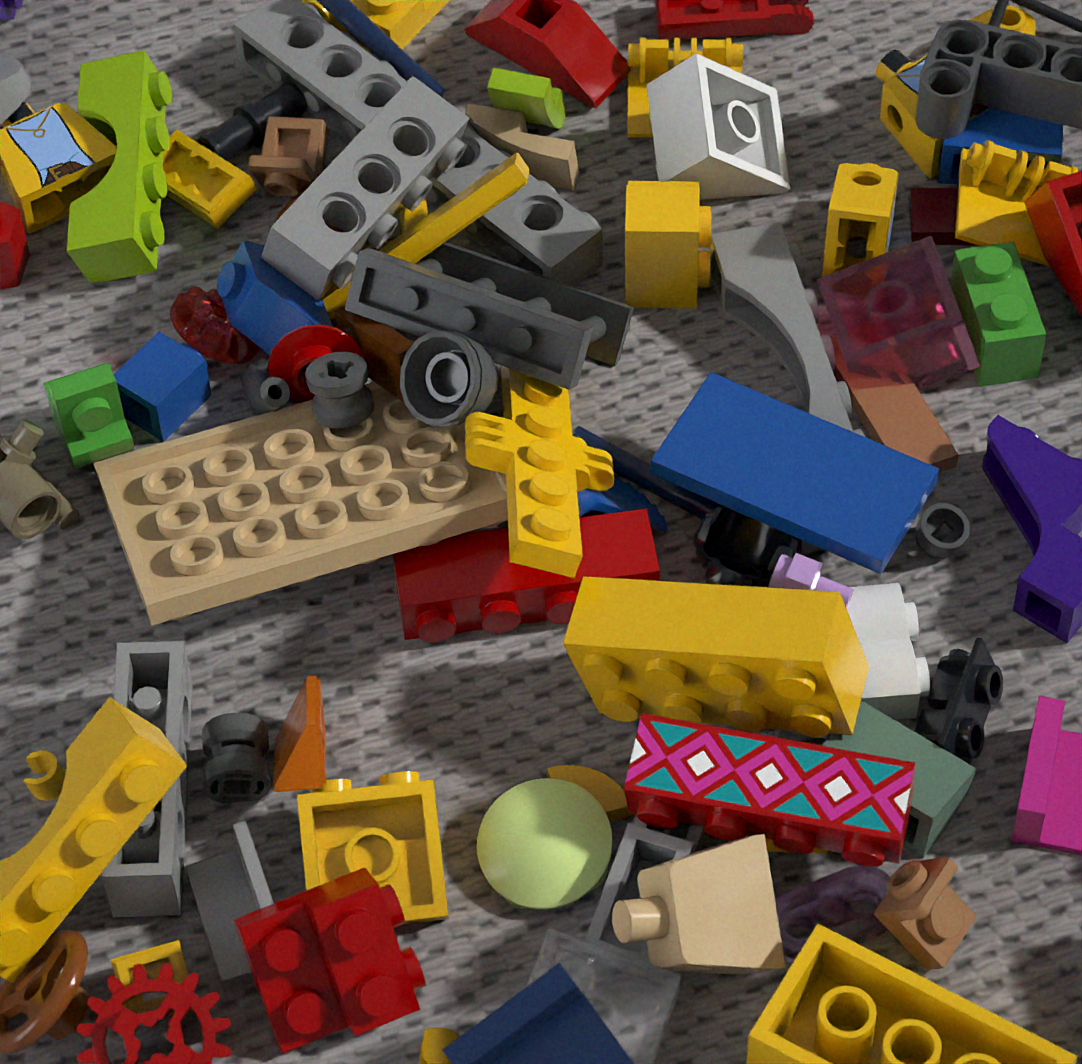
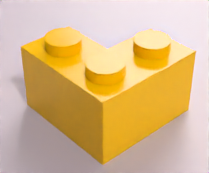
[625,181,711,309]

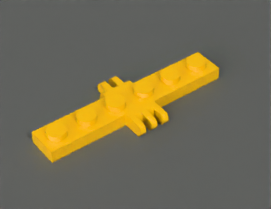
[465,366,614,578]

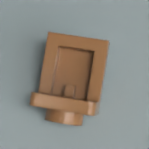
[248,117,330,197]

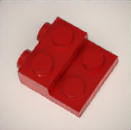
[233,867,426,1054]

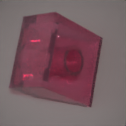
[817,235,980,388]

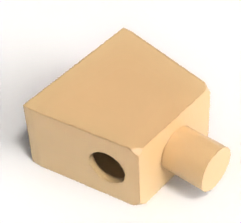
[612,834,786,975]

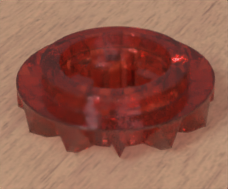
[170,286,260,364]

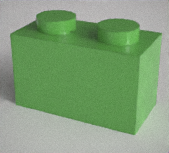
[949,241,1046,387]

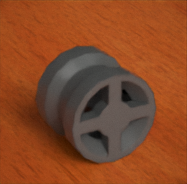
[305,352,375,428]

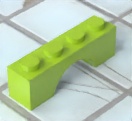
[66,50,172,282]

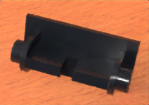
[914,638,1003,764]

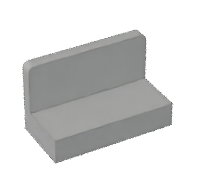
[185,820,274,992]

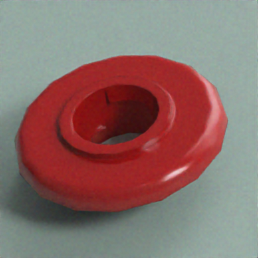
[267,324,364,403]

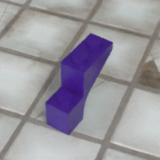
[982,415,1082,643]

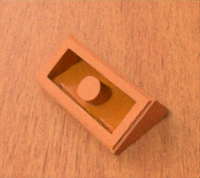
[273,675,326,792]

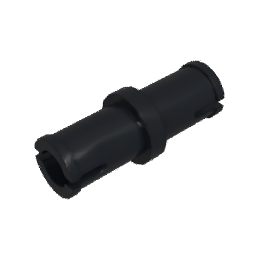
[196,81,307,161]

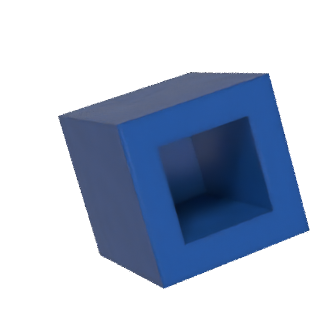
[114,332,212,442]

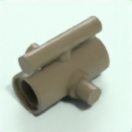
[0,420,80,540]

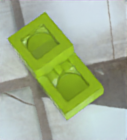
[487,67,566,129]

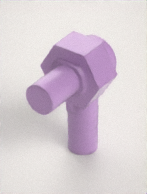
[768,553,854,609]

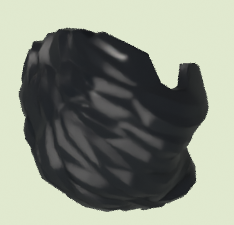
[693,505,799,588]

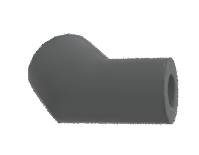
[241,357,290,415]

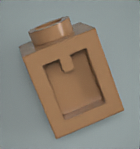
[874,857,977,970]

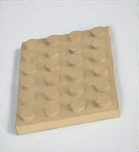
[93,382,508,626]

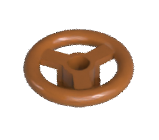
[0,930,90,1054]

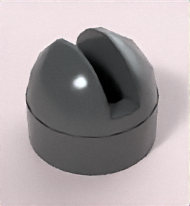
[915,503,970,559]

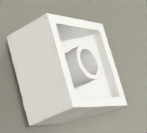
[647,53,790,200]

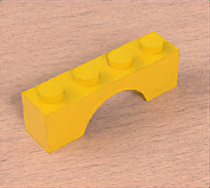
[0,697,187,983]

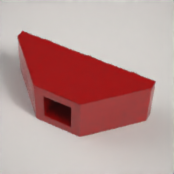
[465,0,631,109]

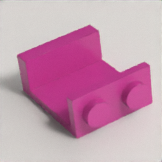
[1011,696,1082,855]

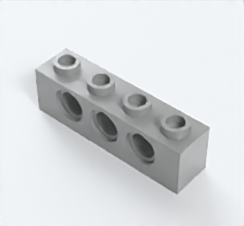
[261,76,470,301]
[102,641,193,918]

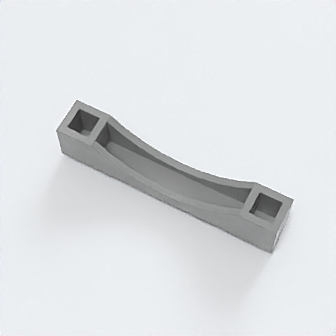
[710,221,865,554]

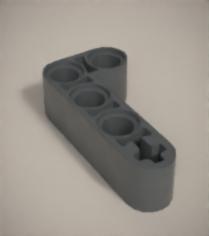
[915,19,1082,139]

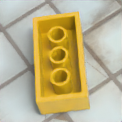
[563,576,869,737]
[746,924,1077,1064]

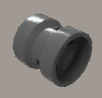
[202,712,271,804]

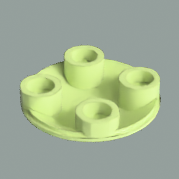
[477,778,613,910]

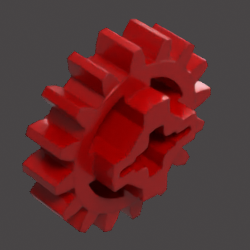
[76,963,232,1064]

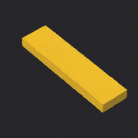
[322,152,530,320]

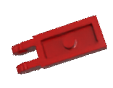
[653,0,814,40]

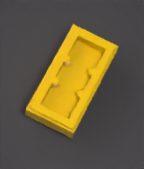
[163,129,258,229]

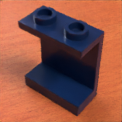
[442,962,634,1064]

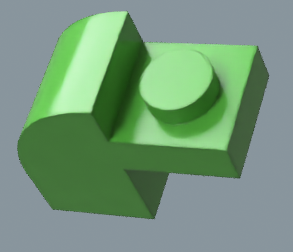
[44,363,134,470]

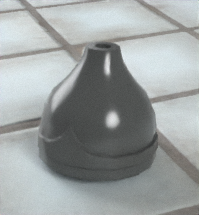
[400,331,499,427]

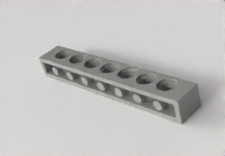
[233,0,603,287]

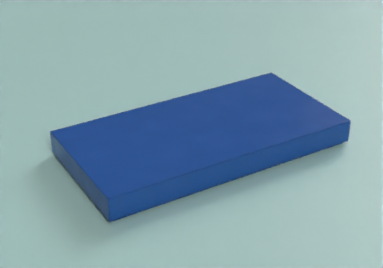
[650,372,939,574]

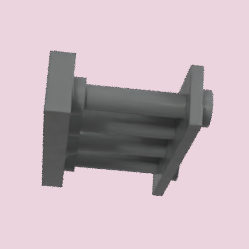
[345,242,634,390]

